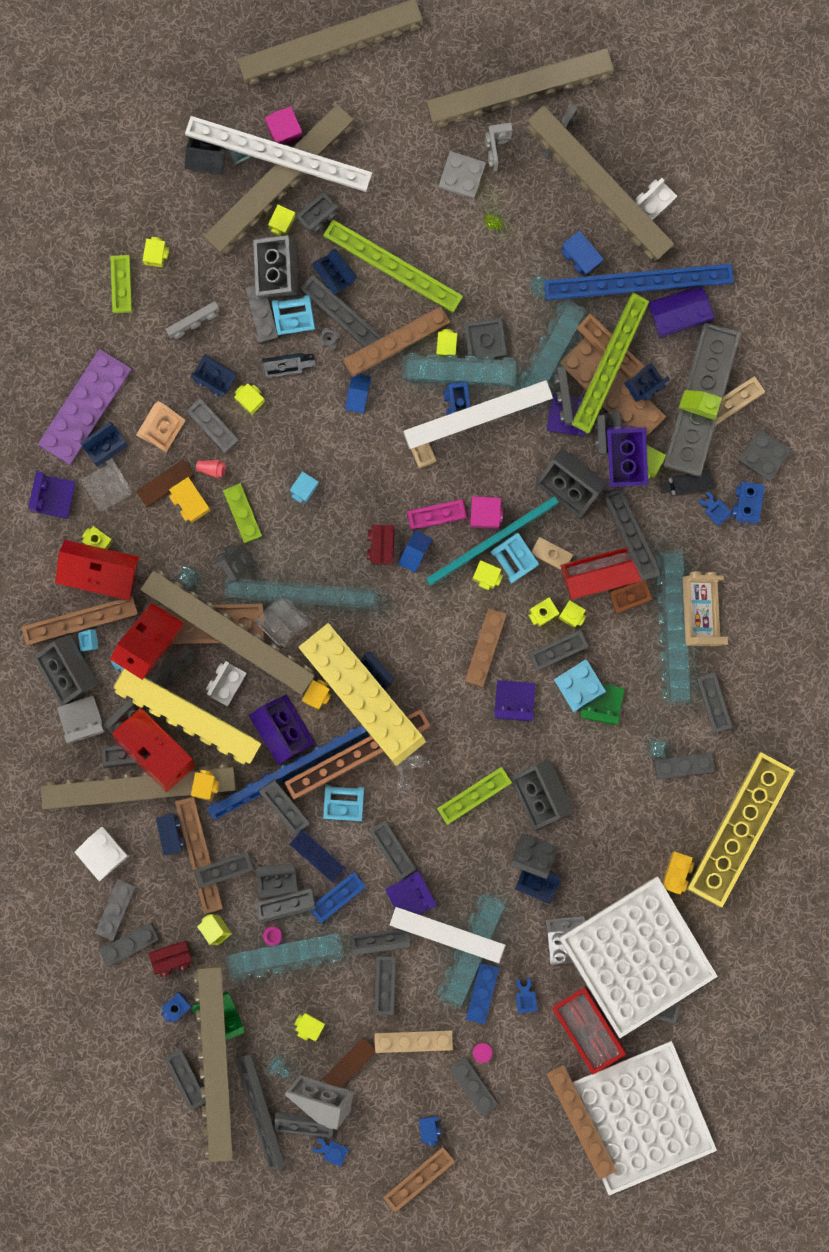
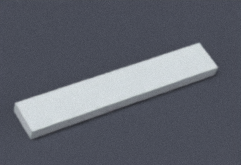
[390,907,506,964]

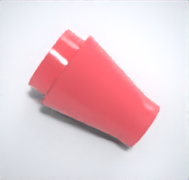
[196,460,226,479]

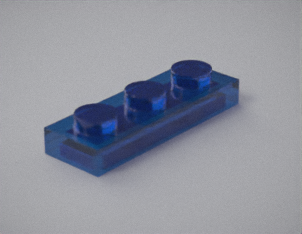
[289,830,345,883]

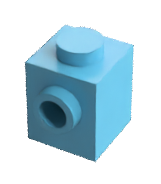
[290,471,319,503]

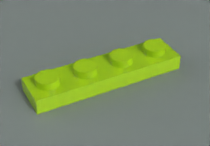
[437,767,512,825]

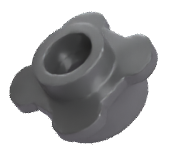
[318,328,340,350]

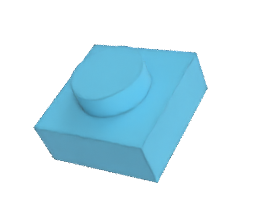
[78,630,98,652]

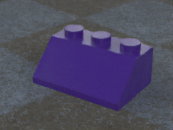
[648,287,714,338]
[607,425,648,487]
[249,694,316,765]

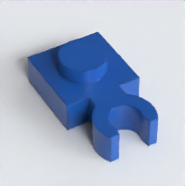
[699,492,732,527]
[515,978,538,1013]
[312,1138,349,1167]

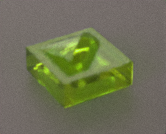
[483,213,504,231]

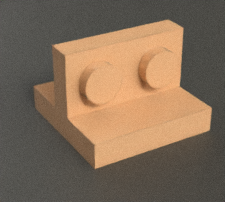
[136,401,185,452]

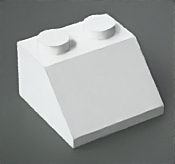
[75,827,129,882]

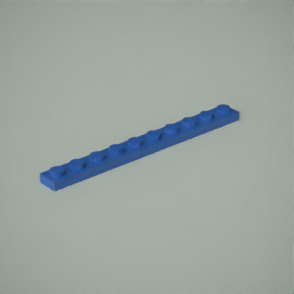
[543,264,734,301]
[208,726,370,820]

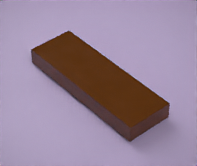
[136,459,194,507]
[323,1037,375,1088]

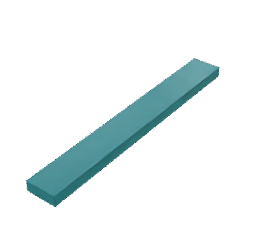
[426,497,559,586]

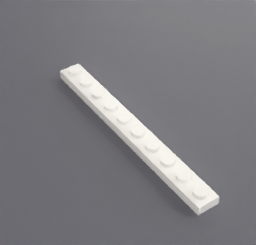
[185,116,372,192]

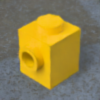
[302,679,331,710]

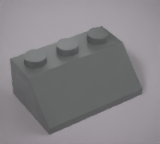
[253,235,299,298]
[535,449,608,519]
[34,635,98,706]
[510,759,574,830]

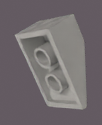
[285,1075,354,1129]

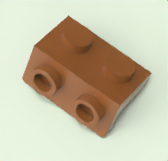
[608,580,652,613]

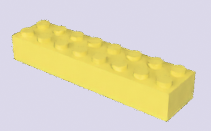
[299,623,426,766]
[113,668,261,765]
[686,752,795,907]

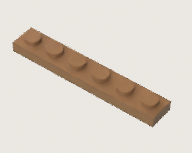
[343,306,450,377]
[22,596,138,646]
[175,797,223,914]
[546,1065,617,1180]

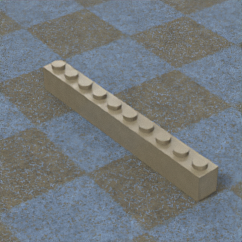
[237,0,423,85]
[426,48,614,128]
[204,104,354,256]
[525,105,674,262]
[140,570,315,696]
[41,764,236,810]
[194,964,233,1162]

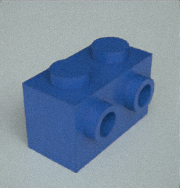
[561,231,604,277]
[443,382,471,416]
[732,481,765,525]

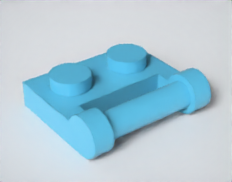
[272,295,316,335]
[490,533,540,584]
[323,784,364,821]

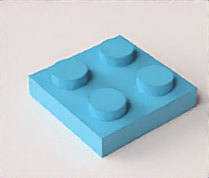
[554,659,607,713]

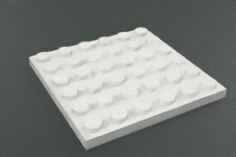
[559,876,718,1038]
[572,1041,717,1195]

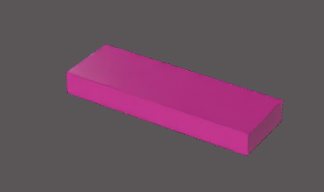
[407,499,467,530]

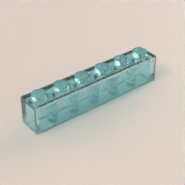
[513,299,586,412]
[401,353,519,387]
[437,892,506,1009]
[225,933,345,982]

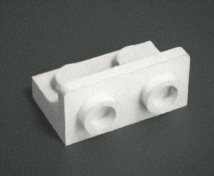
[635,178,677,221]
[206,661,247,707]

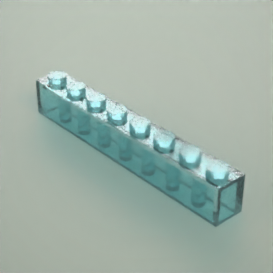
[655,549,691,705]
[224,578,379,611]

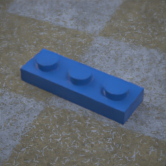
[310,872,366,923]
[466,963,499,1024]

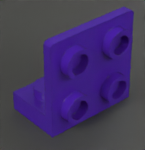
[547,393,585,437]
[28,471,76,519]
[494,680,535,722]
[385,871,437,915]

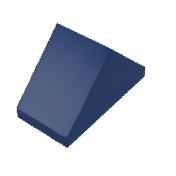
[345,374,372,414]
[398,531,433,573]

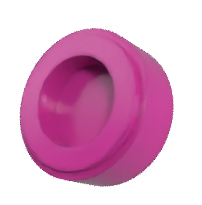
[263,926,283,946]
[473,1043,492,1063]

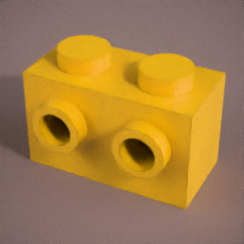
[169,477,210,523]
[191,770,219,801]
[662,851,694,895]

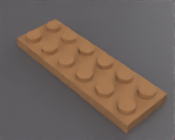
[559,337,666,437]
[148,604,264,645]

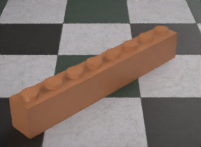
[285,709,430,800]

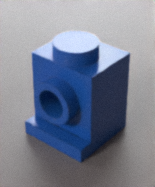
[161,992,192,1022]
[419,1116,441,1146]

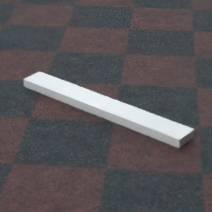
[403,380,553,449]

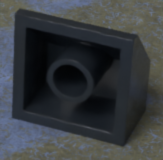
[185,137,227,174]

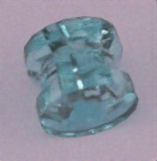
[530,276,547,297]
[175,565,199,587]
[647,740,668,758]

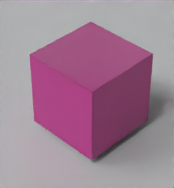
[265,106,303,146]
[470,496,503,530]

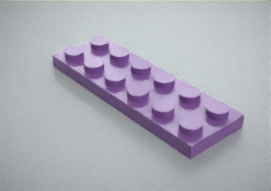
[38,349,132,465]

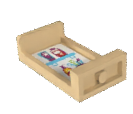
[682,572,728,646]

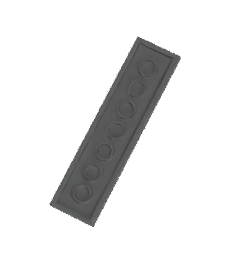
[664,322,741,477]

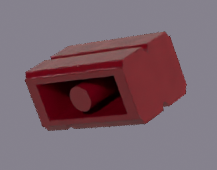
[367,525,395,566]
[148,940,193,977]

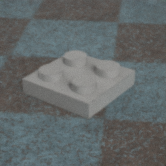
[438,151,486,199]

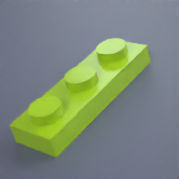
[110,255,132,313]
[223,483,262,544]

